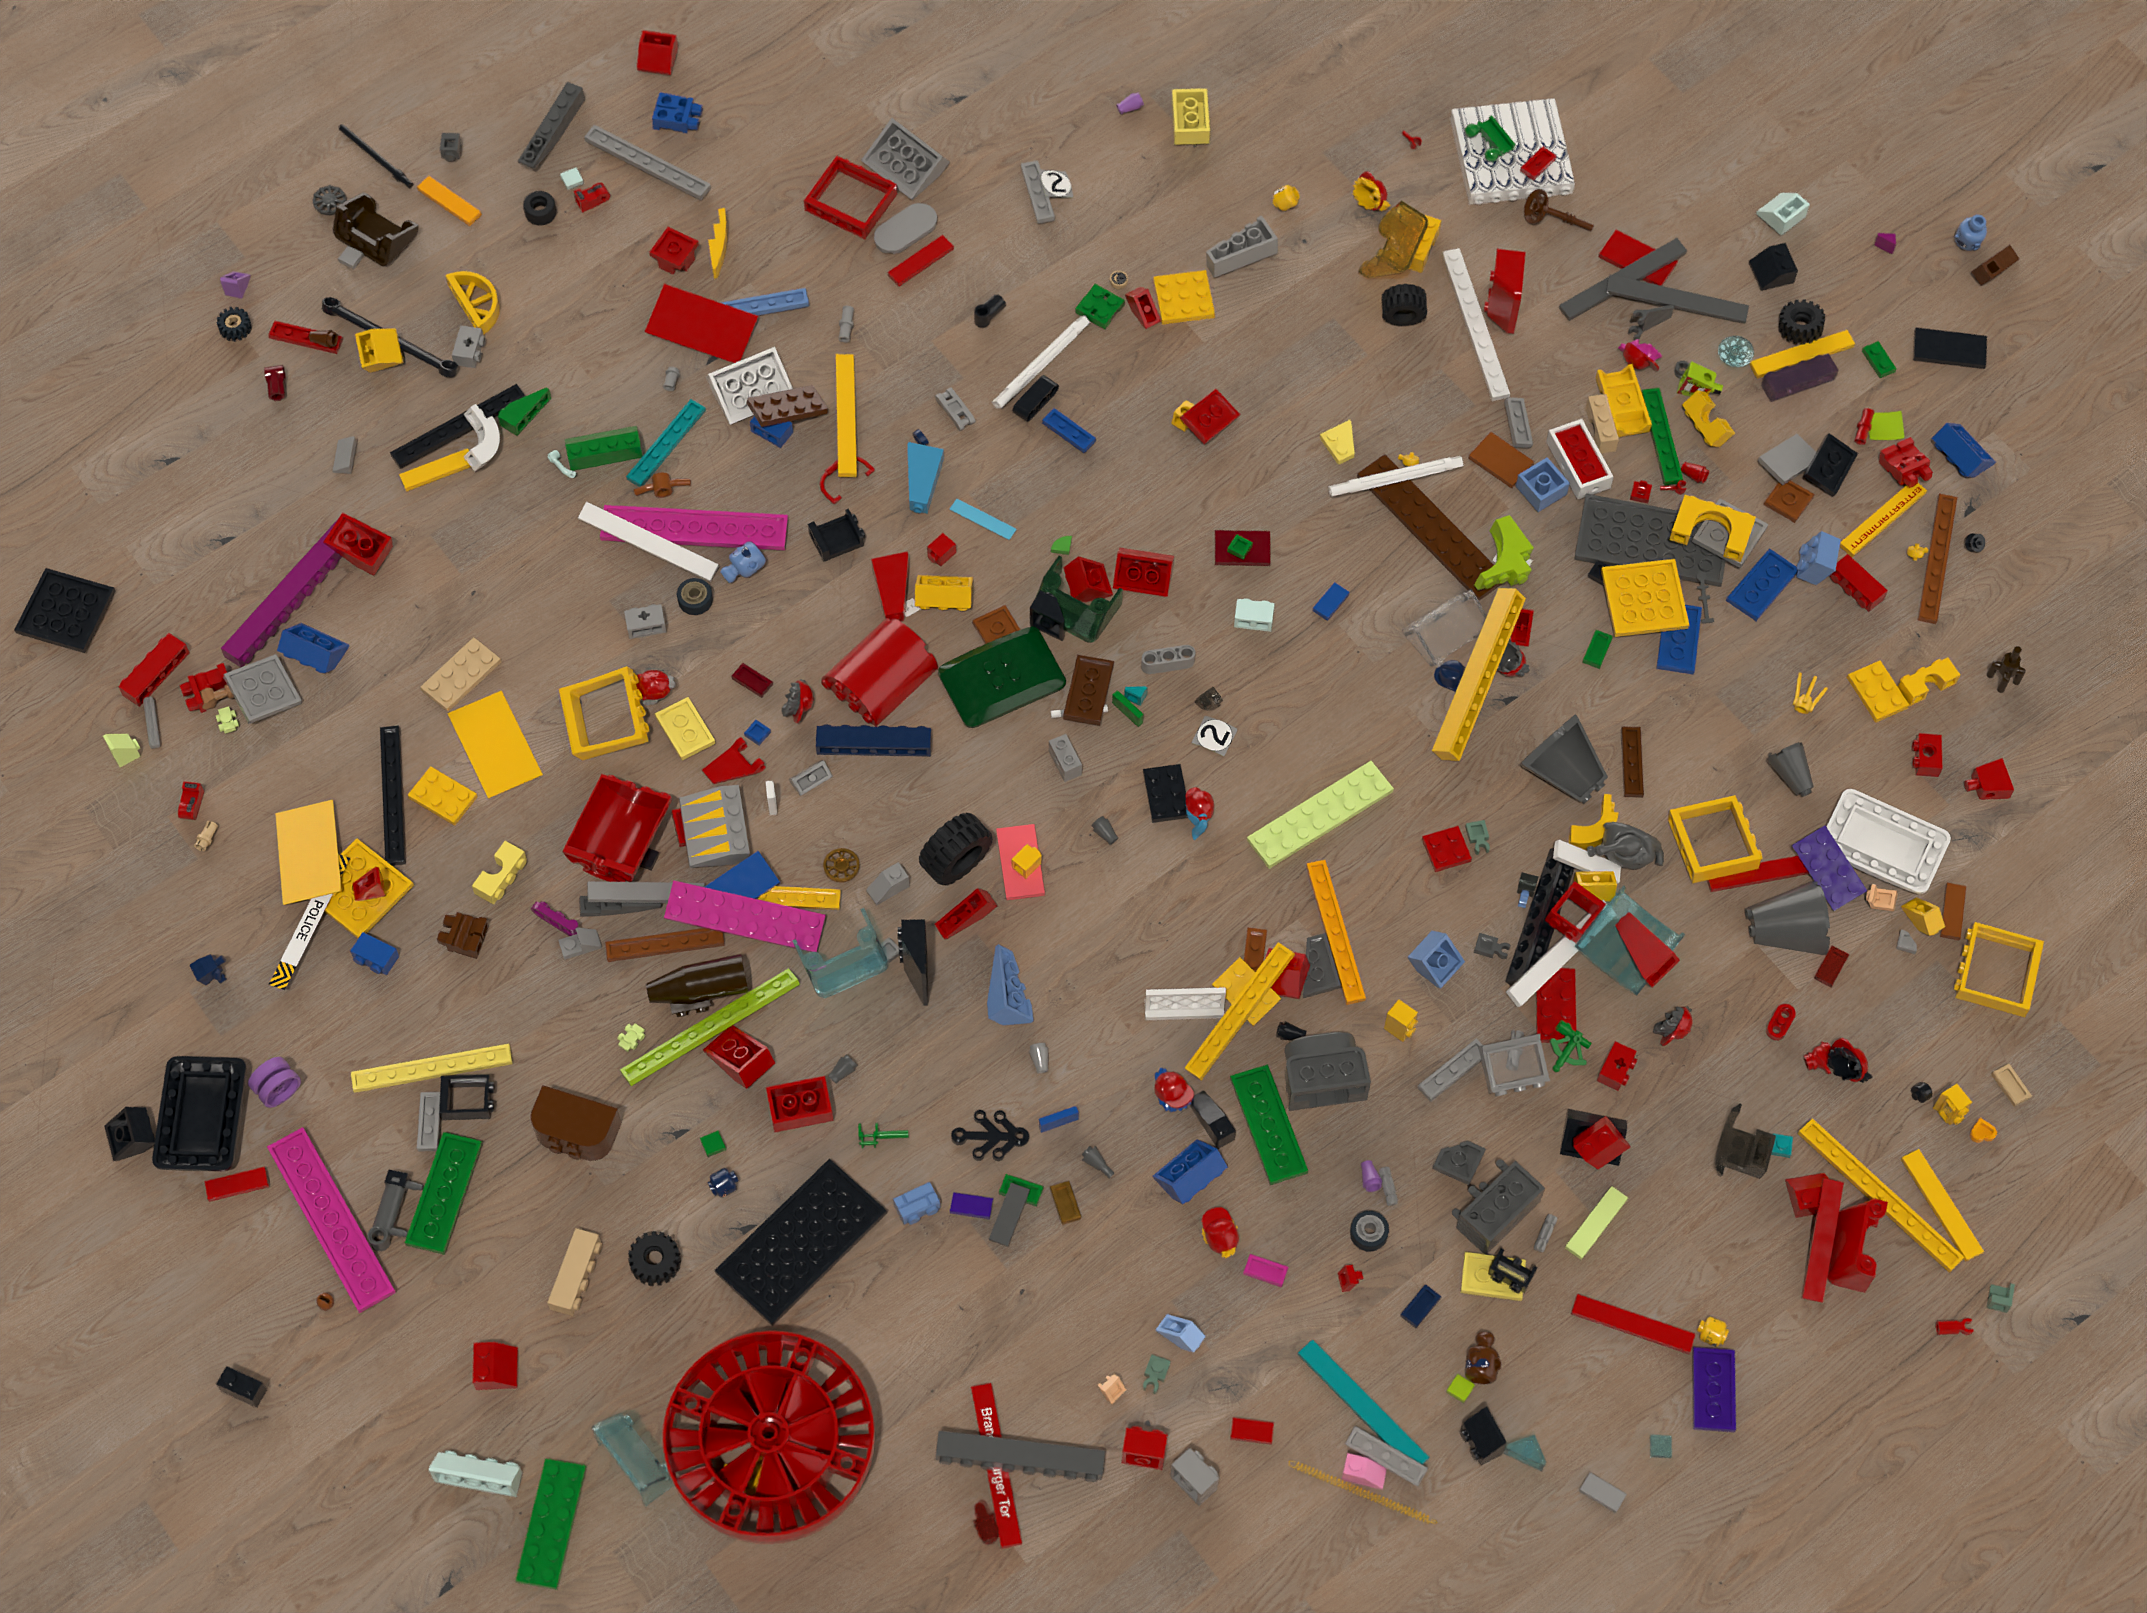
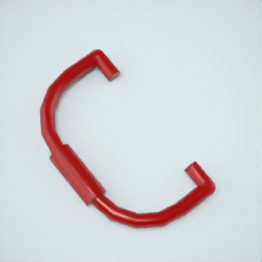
[819,456,875,504]

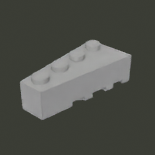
[1206,215,1278,278]

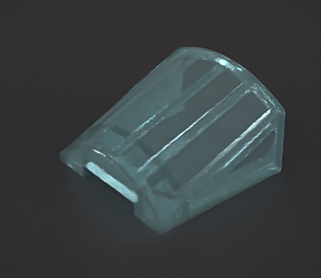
[1574,886,1685,996]

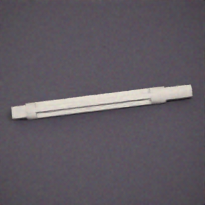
[992,316,1090,409]
[1328,456,1463,496]

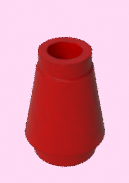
[1681,462,1710,483]

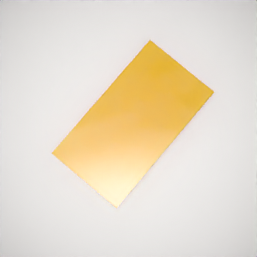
[447,690,543,799]
[275,800,341,905]

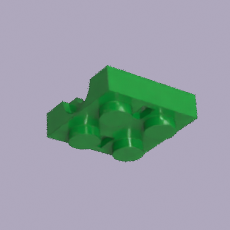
[1075,284,1125,329]

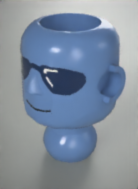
[1954,215,1987,251]
[720,541,766,583]

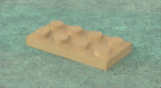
[420,637,501,712]

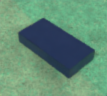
[1400,1284,1442,1329]

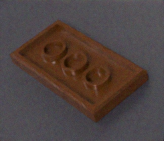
[1063,655,1114,726]

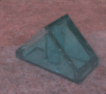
[1504,1435,1546,1471]

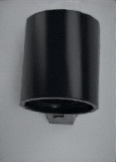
[974,294,1006,328]

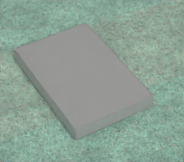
[1758,434,1816,485]

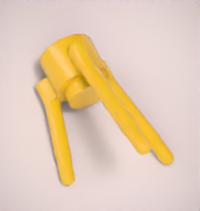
[1792,672,1828,714]

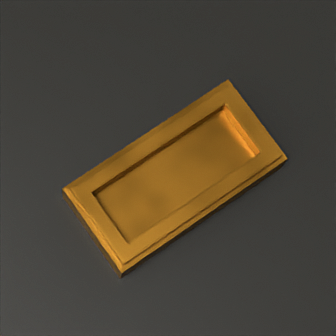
[1050,1181,1081,1225]

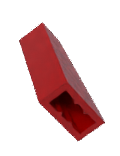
[871,551,909,622]
[1615,912,1680,988]

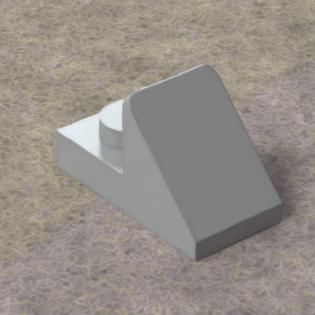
[558,928,602,960]

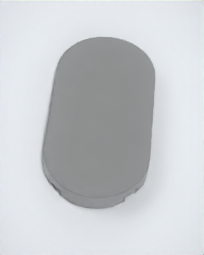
[874,203,937,254]

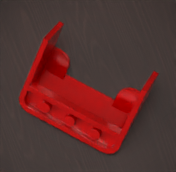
[1484,249,1526,334]

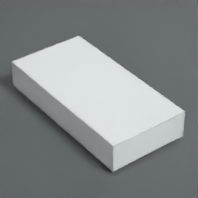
[766,781,777,815]

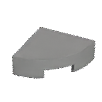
[1896,929,1917,954]

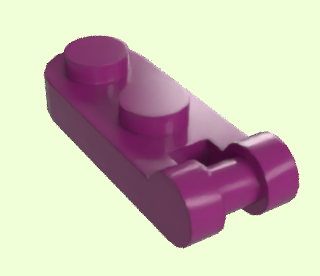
[531,901,579,936]

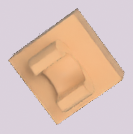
[1098,1374,1126,1404]

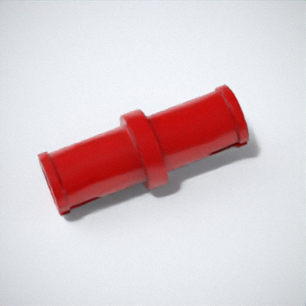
[1854,408,1875,445]

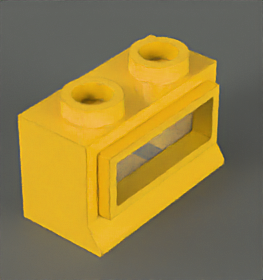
[1933,1084,1972,1125]

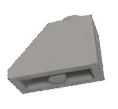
[866,862,909,906]

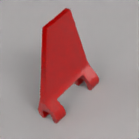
[702,737,766,784]

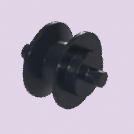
[1965,533,1986,552]

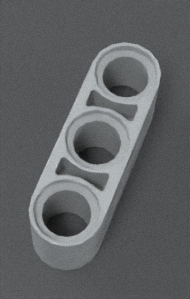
[1141,645,1195,674]

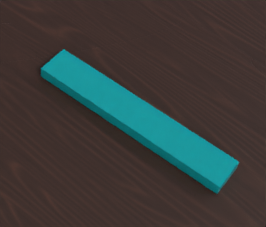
[626,399,706,487]

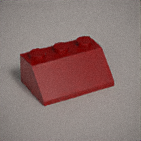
[1113,548,1174,597]

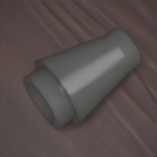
[1091,816,1118,845]
[828,1054,857,1084]

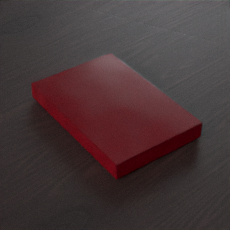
[1215,530,1271,566]

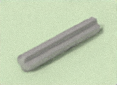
[143,697,160,749]

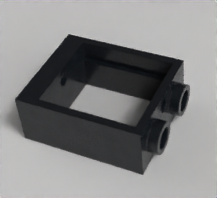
[439,1074,495,1120]

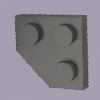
[1432,1141,1486,1185]

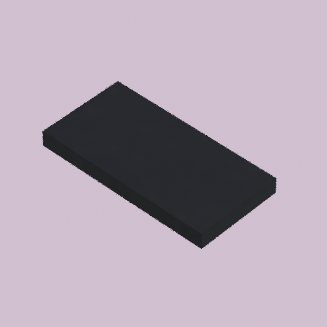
[1913,327,1987,369]

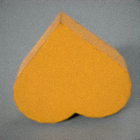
[1970,1118,1997,1143]

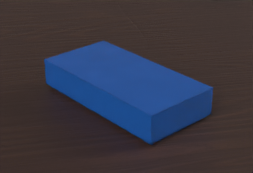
[1313,582,1350,621]
[1039,1106,1079,1133]

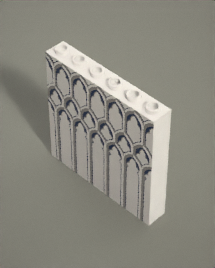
[1450,98,1575,205]

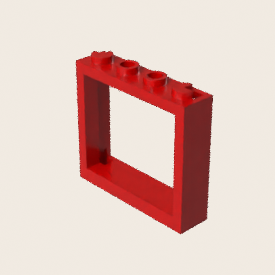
[804,156,898,240]

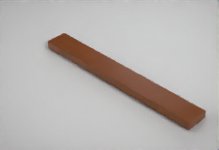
[1918,493,1958,624]

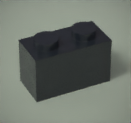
[216,1366,267,1408]

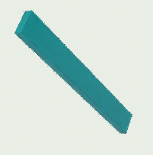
[1297,1339,1429,1465]

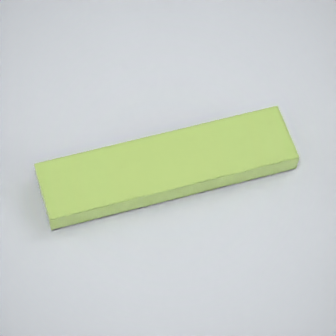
[1565,1186,1628,1260]

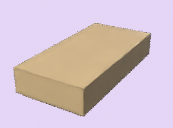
[1991,1064,2032,1107]

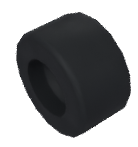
[523,191,556,226]

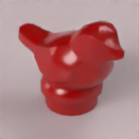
[1803,1041,1831,1075]

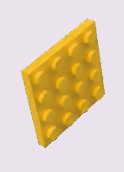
[1601,559,1689,637]
[309,838,414,939]

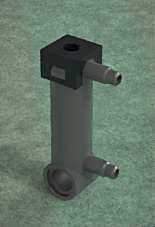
[367,1169,423,1251]

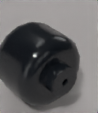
[1910,1082,1933,1103]

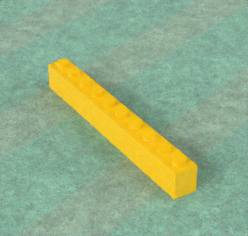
[1432,588,1526,761]

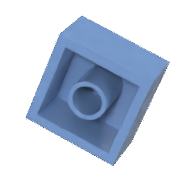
[1516,457,1570,512]
[1797,531,1841,585]

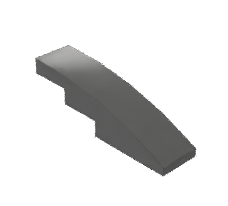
[579,896,661,917]

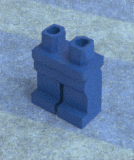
[652,92,703,134]

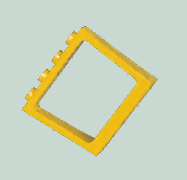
[559,666,650,760]

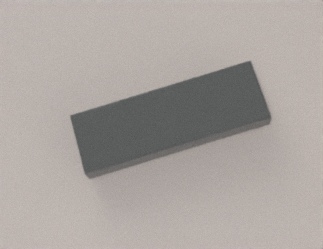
[989,1183,1030,1247]

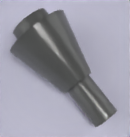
[1082,1146,1115,1179]

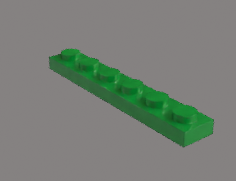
[1641,387,1683,485]

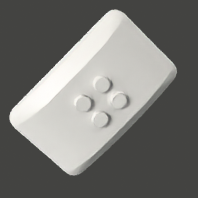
[1827,789,1951,894]

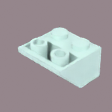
[1756,193,1810,235]

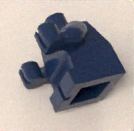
[189,954,227,985]

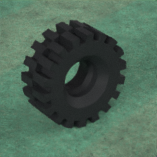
[1778,299,1826,345]
[628,1231,681,1286]

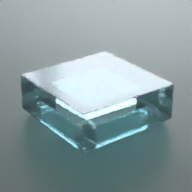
[1650,1435,1672,1458]

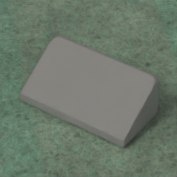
[333,436,357,474]
[789,760,833,796]

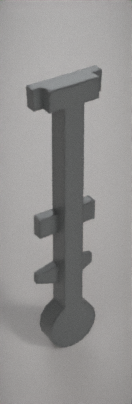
[1696,572,1714,624]

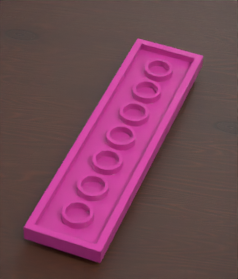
[664,880,826,954]

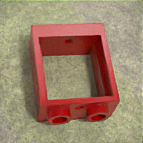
[1545,881,1606,944]

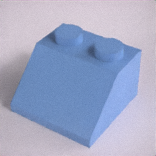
[1407,931,1465,989]

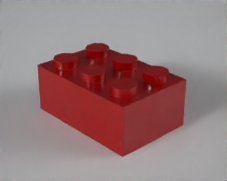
[766,1076,833,1133]

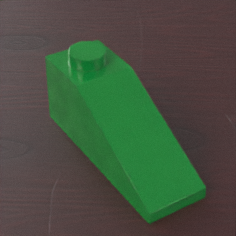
[498,387,551,436]

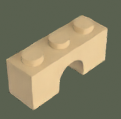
[1586,394,1619,453]

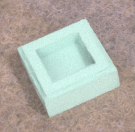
[560,168,584,190]

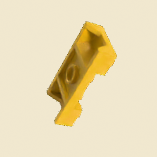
[1595,364,1652,437]

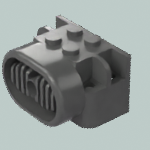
[1284,1032,1371,1111]

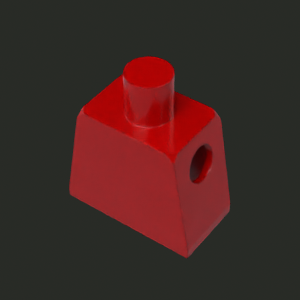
[1964,758,2014,800]

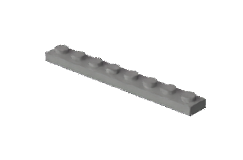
[584,125,711,200]

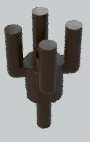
[1986,646,2026,693]

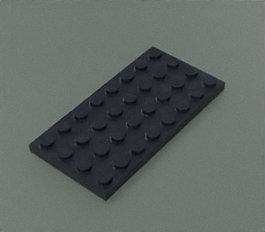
[714,1158,887,1326]

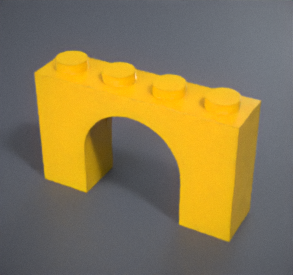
[1669,495,1756,562]

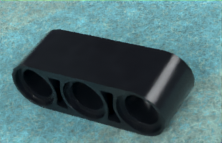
[1012,375,1059,422]

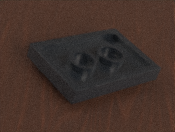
[1804,433,1858,497]
[1143,764,1188,823]

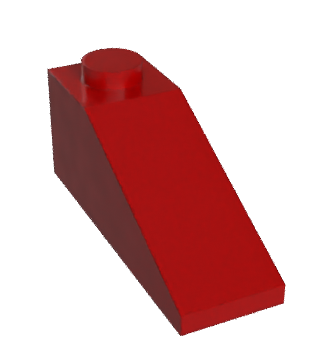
[934,888,997,940]

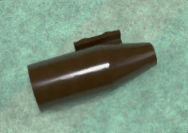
[646,954,749,1017]

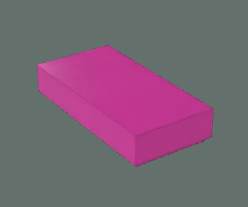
[1243,1254,1288,1288]

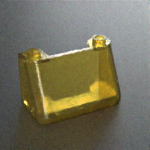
[1358,200,1428,278]

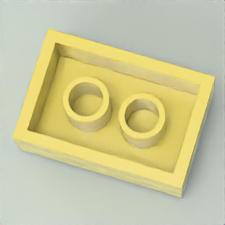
[1172,88,1210,145]

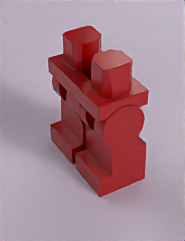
[1879,437,1933,488]

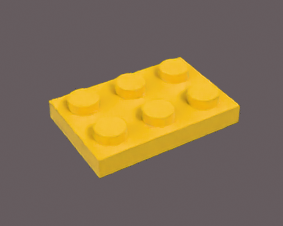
[1847,660,1909,723]
[408,766,478,826]
[1212,957,1281,1027]

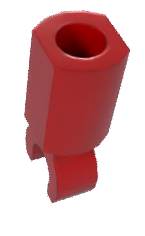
[1935,1318,1974,1335]

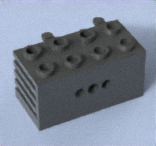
[1452,1159,1545,1255]

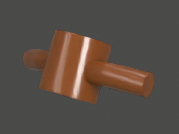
[634,472,691,498]

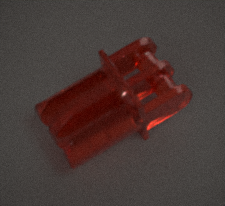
[973,1502,999,1545]

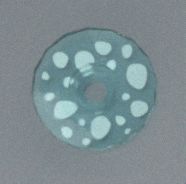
[1718,336,1754,367]

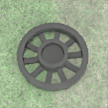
[313,185,346,215]

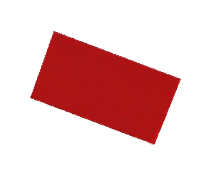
[644,283,758,363]

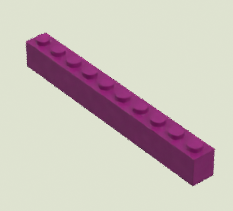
[221,518,342,668]

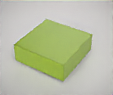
[1446,1374,1475,1403]

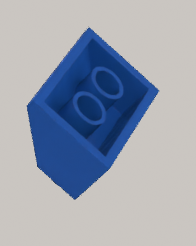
[1932,423,1996,477]
[277,623,349,673]
[1153,1139,1228,1204]

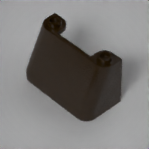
[333,192,419,266]

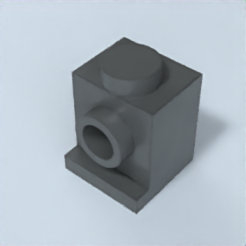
[440,133,462,161]

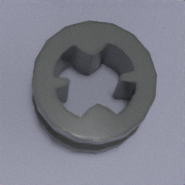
[1674,360,1690,378]

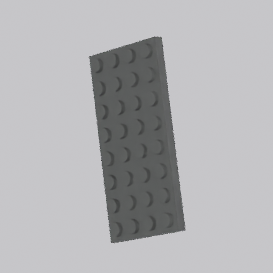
[1574,494,1726,587]

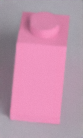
[1342,1453,1387,1490]

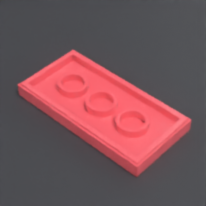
[996,824,1045,901]

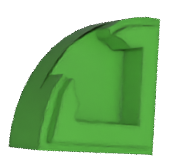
[1051,536,1072,555]

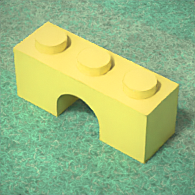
[472,841,527,905]

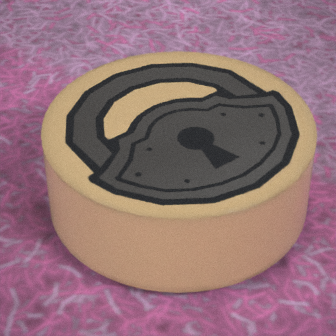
[1110,271,1128,289]

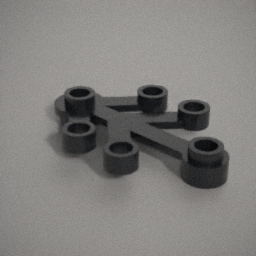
[951,1110,1029,1161]

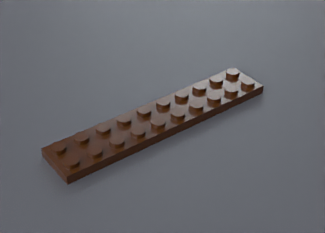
[1357,454,1502,601]

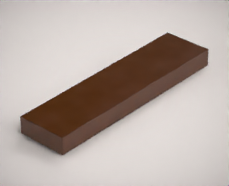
[1621,726,1644,798]

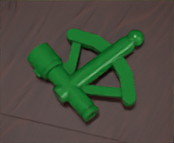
[1550,1020,1592,1072]

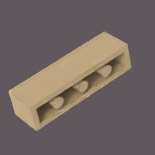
[548,1228,602,1316]

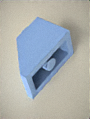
[1156,1314,1205,1353]

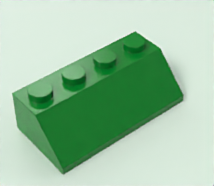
[565,426,643,471]

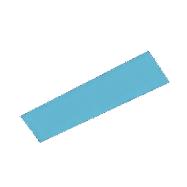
[949,499,1016,540]

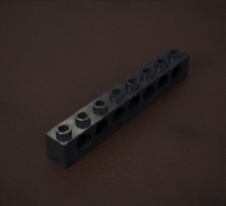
[1505,848,1575,986]

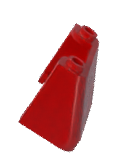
[1827,1199,1888,1293]

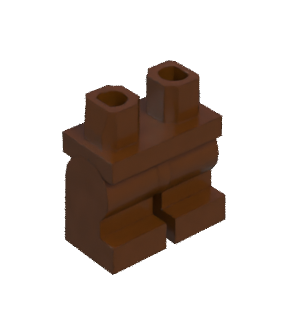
[437,912,489,959]

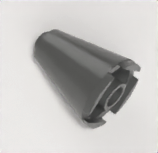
[1767,742,1814,797]

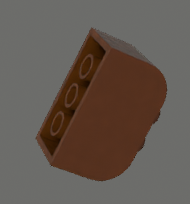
[531,1085,622,1161]

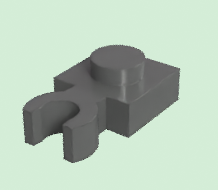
[1474,933,1511,959]

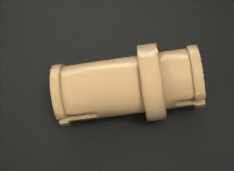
[194,821,218,851]

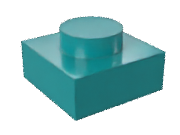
[1770,1133,1793,1158]

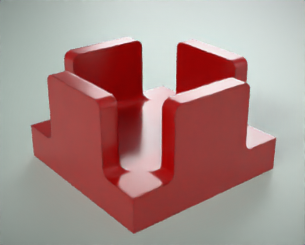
[649,227,699,275]

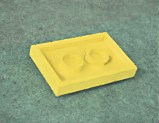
[655,697,716,761]
[1461,1252,1526,1301]

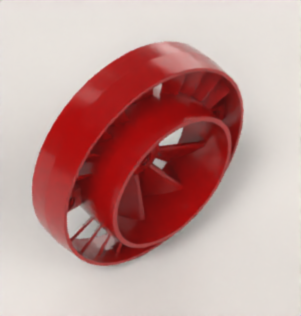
[662,1331,875,1544]

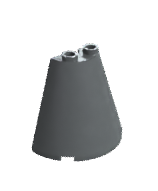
[1520,714,1608,804]
[1745,881,1830,955]

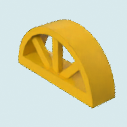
[445,271,499,335]

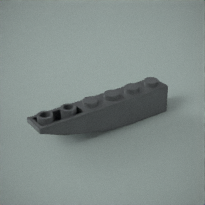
[518,82,585,169]

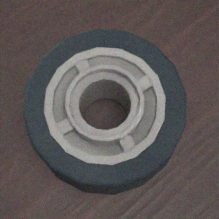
[1350,1211,1389,1252]

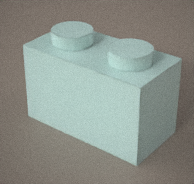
[1234,598,1274,632]

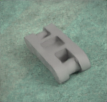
[935,387,975,431]

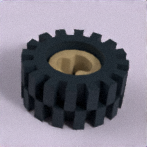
[217,307,252,342]

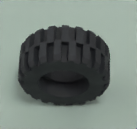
[919,813,993,886]

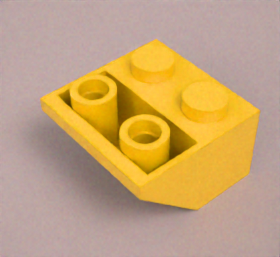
[355,328,403,373]

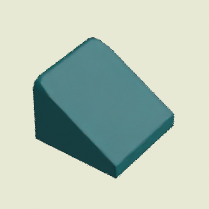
[1124,686,1148,706]

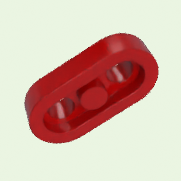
[1766,1004,1796,1040]

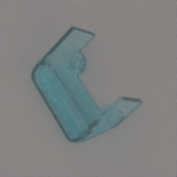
[792,908,888,998]
[591,1413,673,1507]

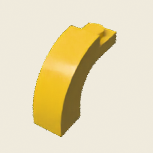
[1569,794,1619,851]

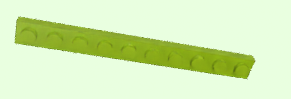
[620,968,800,1086]

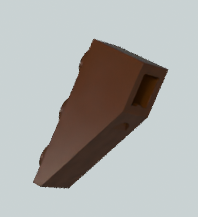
[1971,245,2020,286]

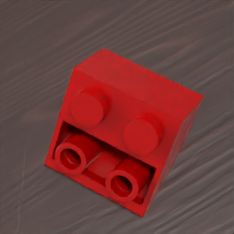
[637,30,678,75]

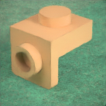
[1866,884,1898,911]

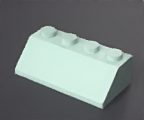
[429,1451,522,1497]

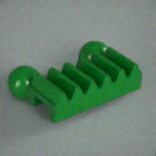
[1465,115,1516,162]

